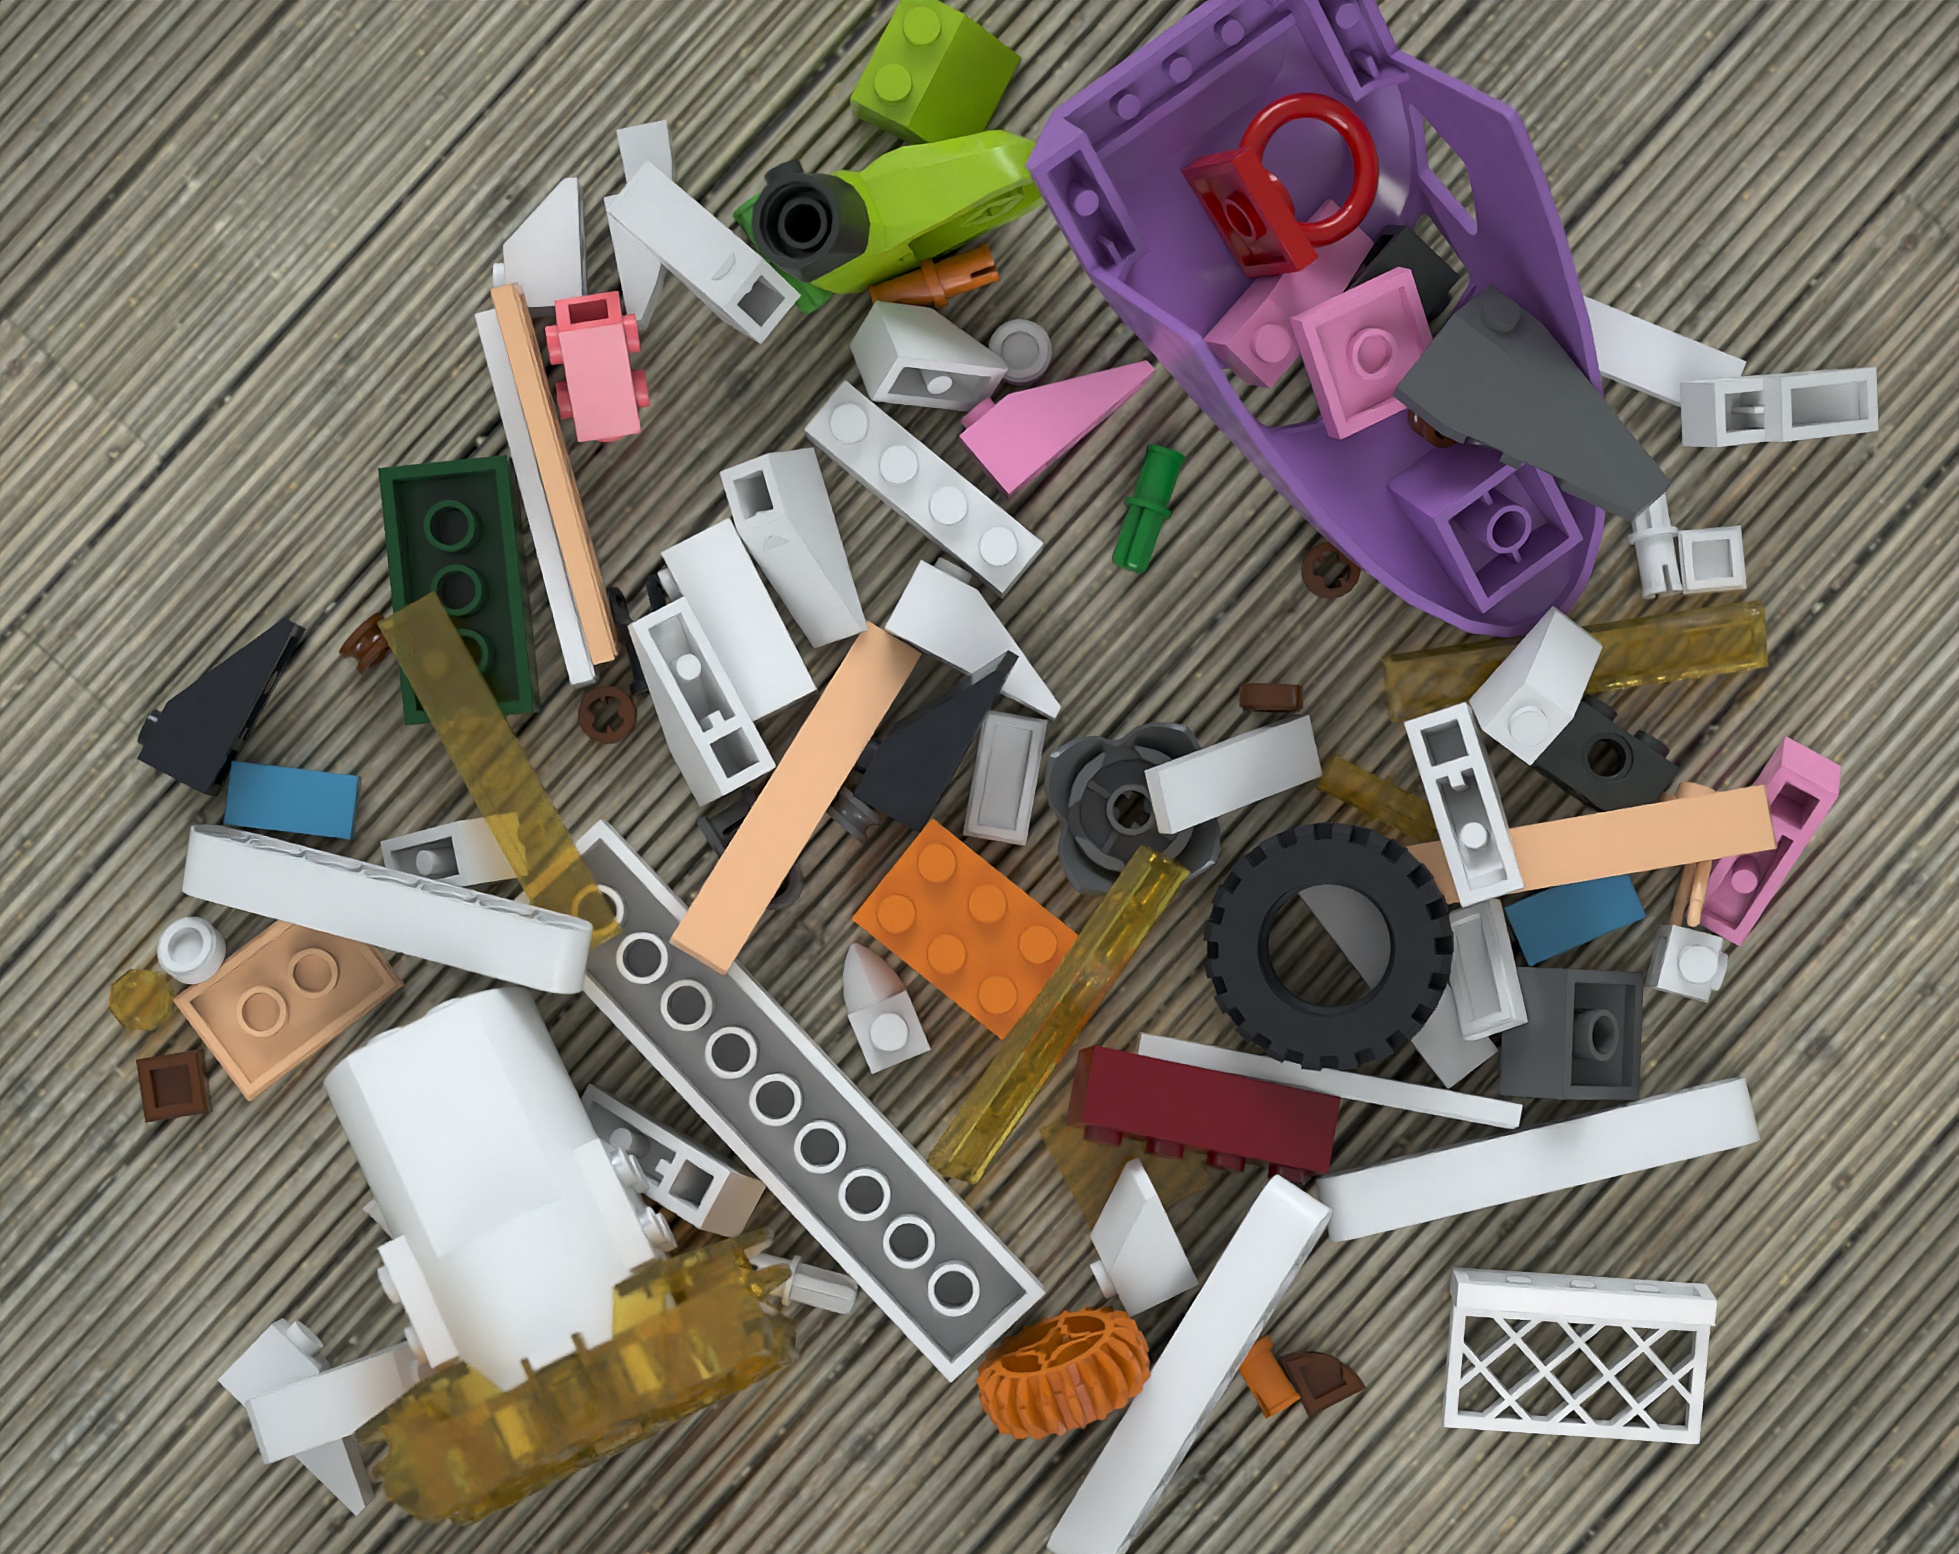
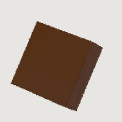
[136,1049,213,1123]

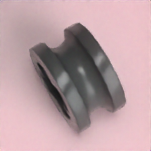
[826,785,884,844]

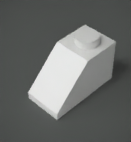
[493,178,588,318]
[849,301,1008,412]
[1469,606,1603,766]
[380,812,529,889]
[1090,1157,1199,1318]

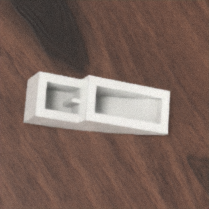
[604,120,677,331]
[1680,367,1879,447]

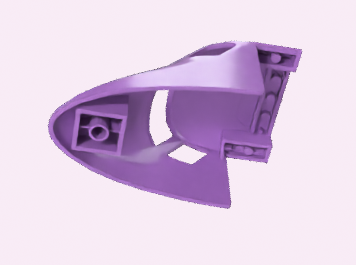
[1025,0,1605,638]

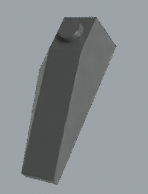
[1393,284,1672,522]

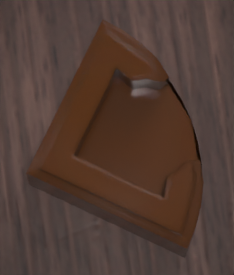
[1279,1351,1366,1417]

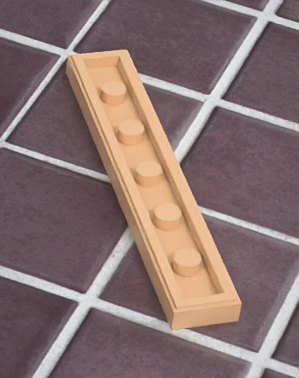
[490,282,622,665]
[669,621,922,976]
[1405,784,1777,904]

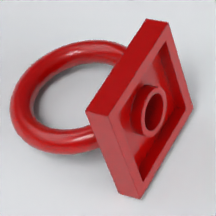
[1180,92,1379,278]

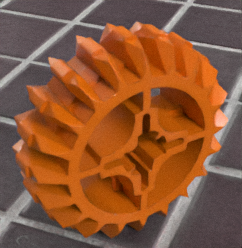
[976,1306,1151,1440]

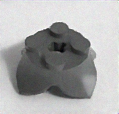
[1044,722,1220,898]

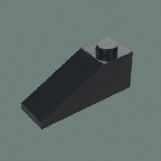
[137,618,306,797]
[853,650,1020,833]

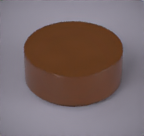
[1239,683,1304,713]

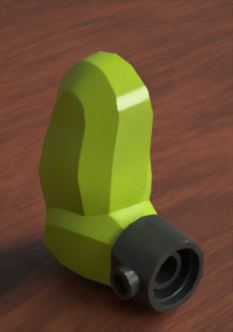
[751,130,1045,294]

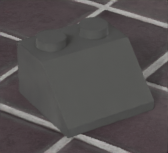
[1499,967,1644,1100]

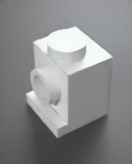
[1644,925,1728,1003]

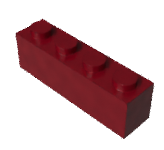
[1065,1045,1341,1185]

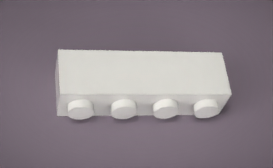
[804,380,1044,599]

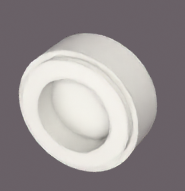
[988,319,1052,385]
[157,917,226,984]

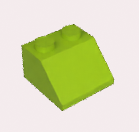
[850,0,1022,145]

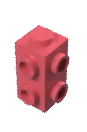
[545,291,650,442]

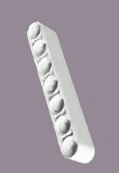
[182,824,593,993]
[1316,1076,1760,1242]
[1047,1174,1333,1554]

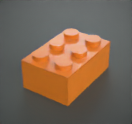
[851,818,1083,1040]

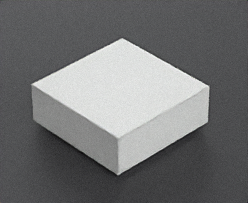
[1674,525,1747,596]

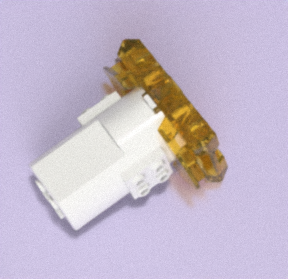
[324,987,797,1526]

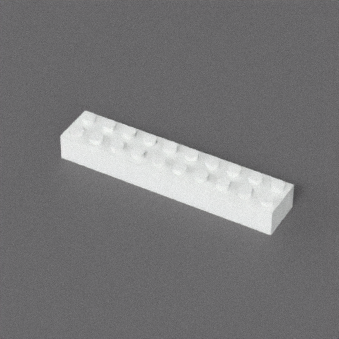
[514,819,1046,1383]

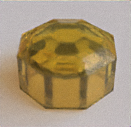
[108,969,175,1031]

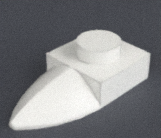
[843,943,931,1074]

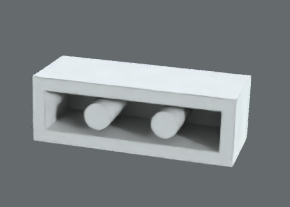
[658,518,819,725]

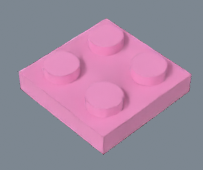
[1289,267,1433,440]

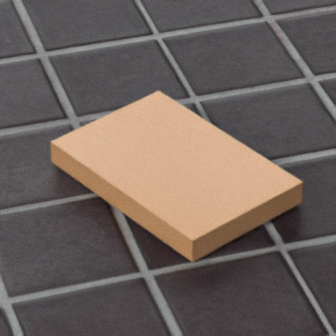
[172,920,405,1102]

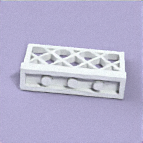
[1441,1267,1717,1444]

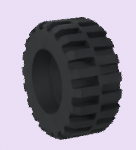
[1203,822,1454,1071]

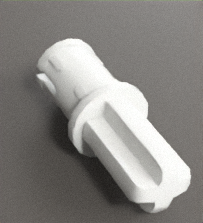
[1627,493,1683,599]
[728,1244,858,1314]

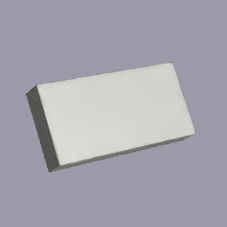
[963,710,1048,846]
[1449,898,1528,1041]

